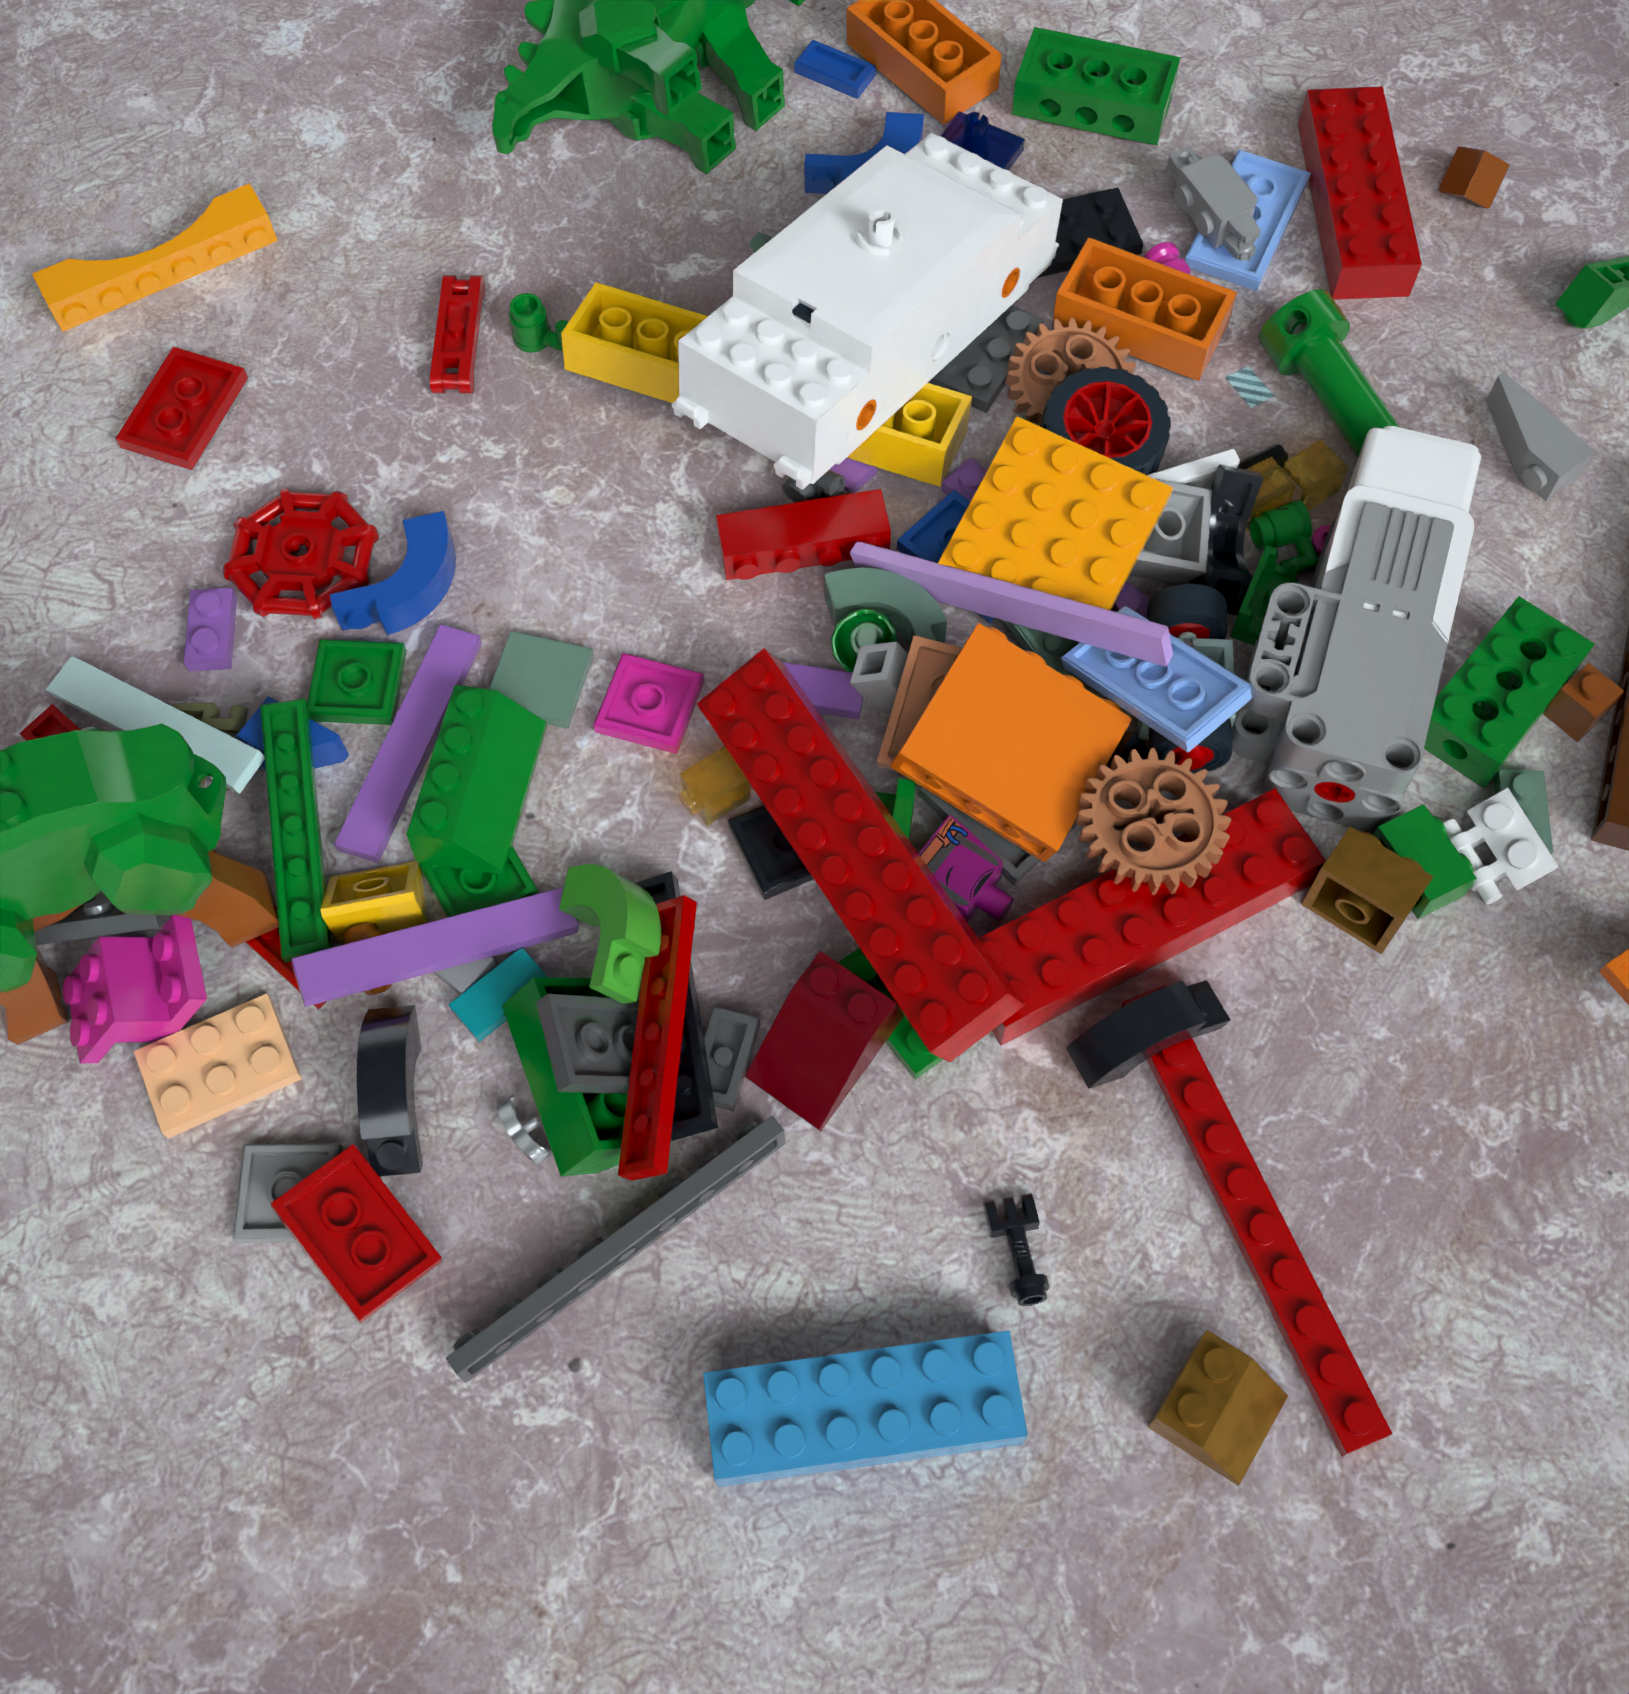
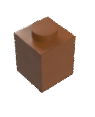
[1543,663,1624,743]

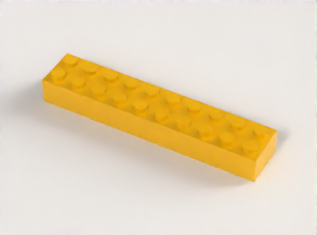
[561,282,972,487]

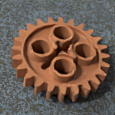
[1005,318,1136,426]
[1076,748,1231,895]

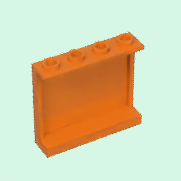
[890,622,1133,862]

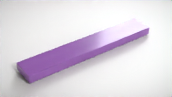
[334,624,482,863]
[291,887,579,1007]

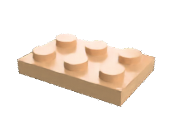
[133,993,302,1138]

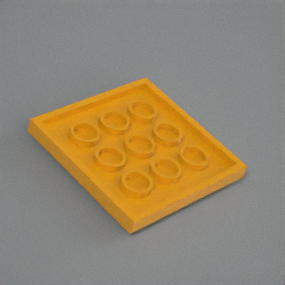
[938,416,1173,610]

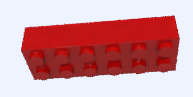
[1298,86,1422,300]

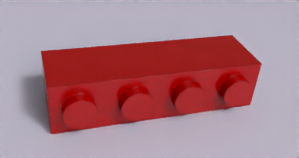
[716,489,891,580]

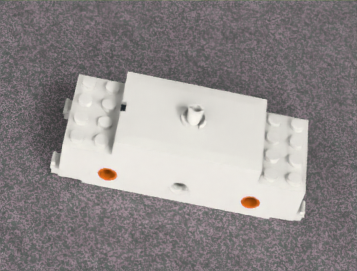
[672,133,1063,490]

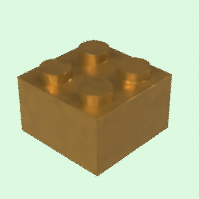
[1301,826,1434,955]

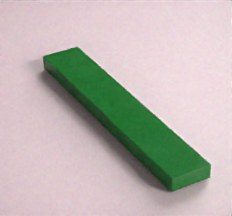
[260,698,331,962]

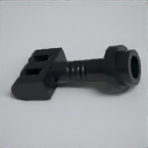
[983,1193,1050,1306]

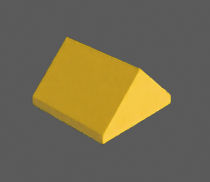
[320,861,428,943]

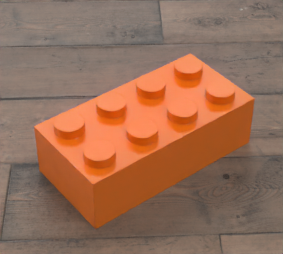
[846,0,1002,125]
[1052,237,1237,381]

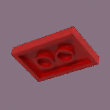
[115,347,248,470]
[270,1144,442,1324]

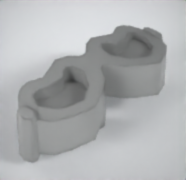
[496,1095,553,1165]

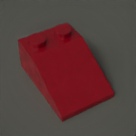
[745,951,904,1132]

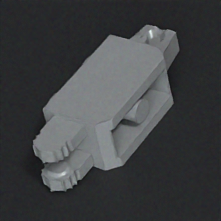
[1167,146,1261,262]

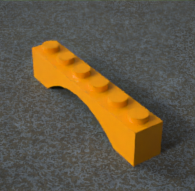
[32,183,278,332]

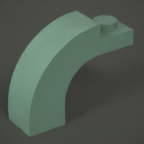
[824,567,947,646]

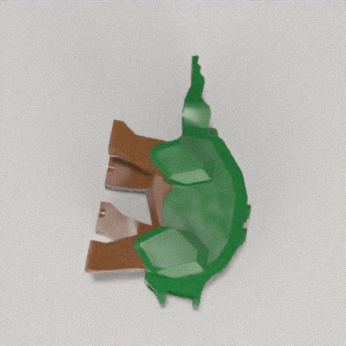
[0,723,279,1045]

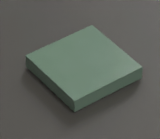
[489,631,594,729]

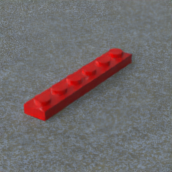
[618,895,697,1181]

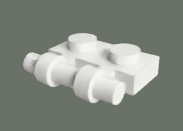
[1443,788,1559,905]

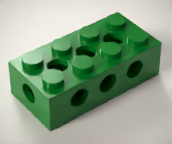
[1012,27,1181,146]
[1424,596,1595,789]

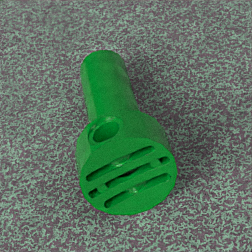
[1258,289,1401,458]

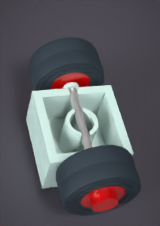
[1138,584,1236,774]

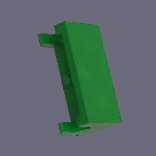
[1230,545,1300,646]

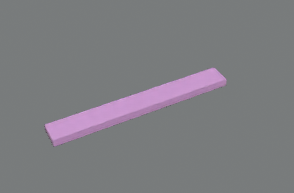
[850,542,1173,667]

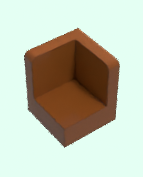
[1439,146,1510,209]

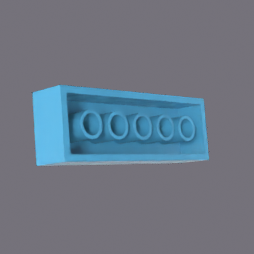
[703,1330,1028,1487]

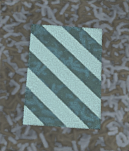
[1225,366,1274,408]

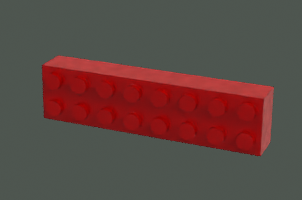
[979,788,1326,1046]

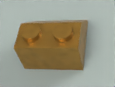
[1148,1330,1288,1486]

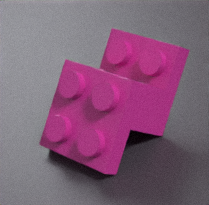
[63,915,207,1064]

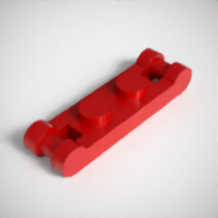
[430,275,485,394]

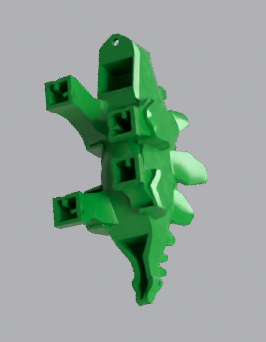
[492,0,806,175]

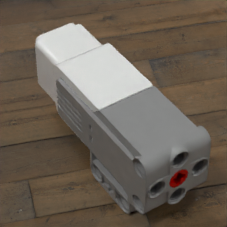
[1231,426,1481,832]

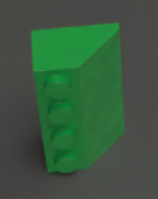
[406,685,547,875]
[502,977,628,1177]

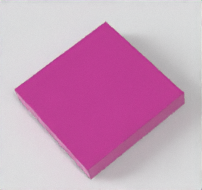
[593,653,705,754]

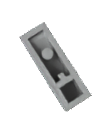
[1486,372,1595,501]

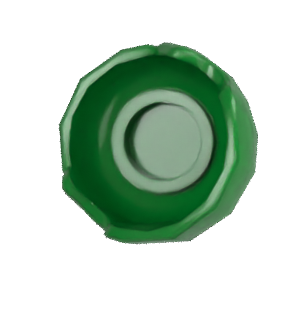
[831,608,897,673]

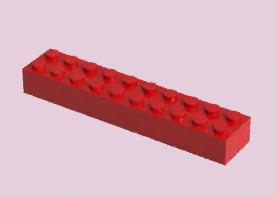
[696,648,1025,1063]

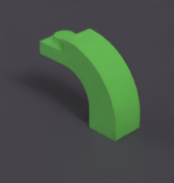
[559,864,661,1004]

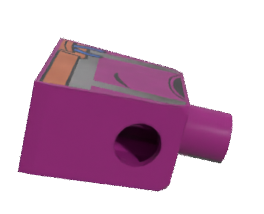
[919,814,1014,923]

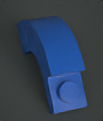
[804,112,924,194]
[330,511,456,635]

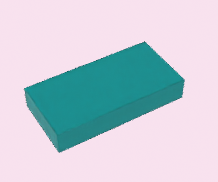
[448,947,548,1043]

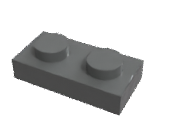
[704,1007,760,1111]

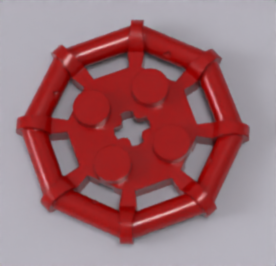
[222,488,379,620]

